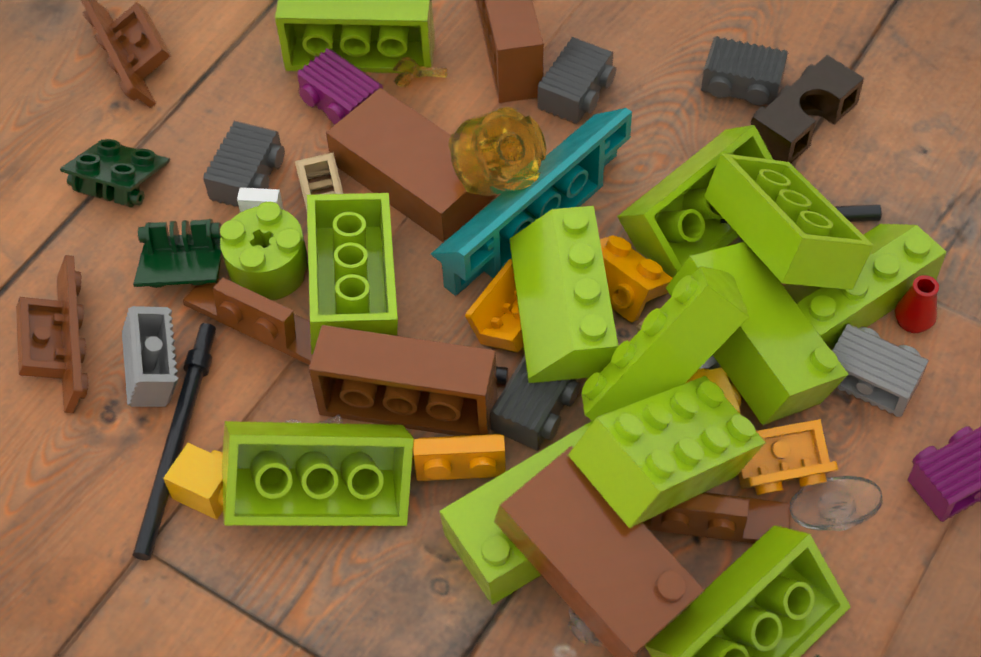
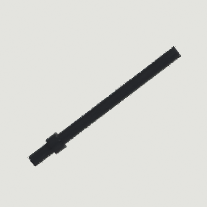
[133,323,216,561]

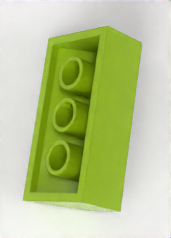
[617,125,773,278]
[510,206,618,383]
[784,224,947,350]
[581,266,749,421]
[222,421,414,526]
[645,525,851,657]

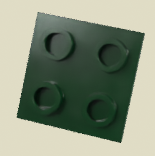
[60,139,170,208]
[133,219,222,288]

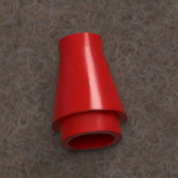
[895,275,939,333]

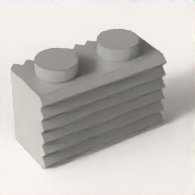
[122,306,179,407]
[832,324,929,417]

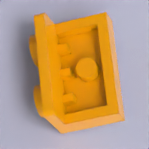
[600,235,673,322]
[465,259,523,353]
[738,419,838,495]
[413,434,506,481]

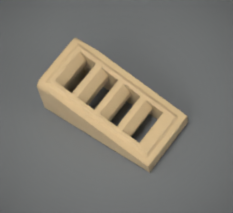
[295,152,343,210]

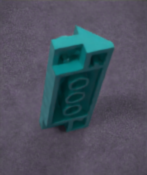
[430,108,632,296]

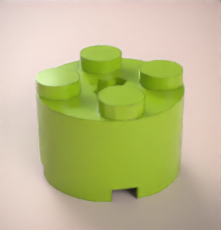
[220,202,308,300]

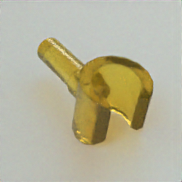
[393,57,448,87]

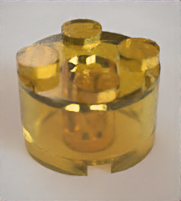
[448,107,547,196]

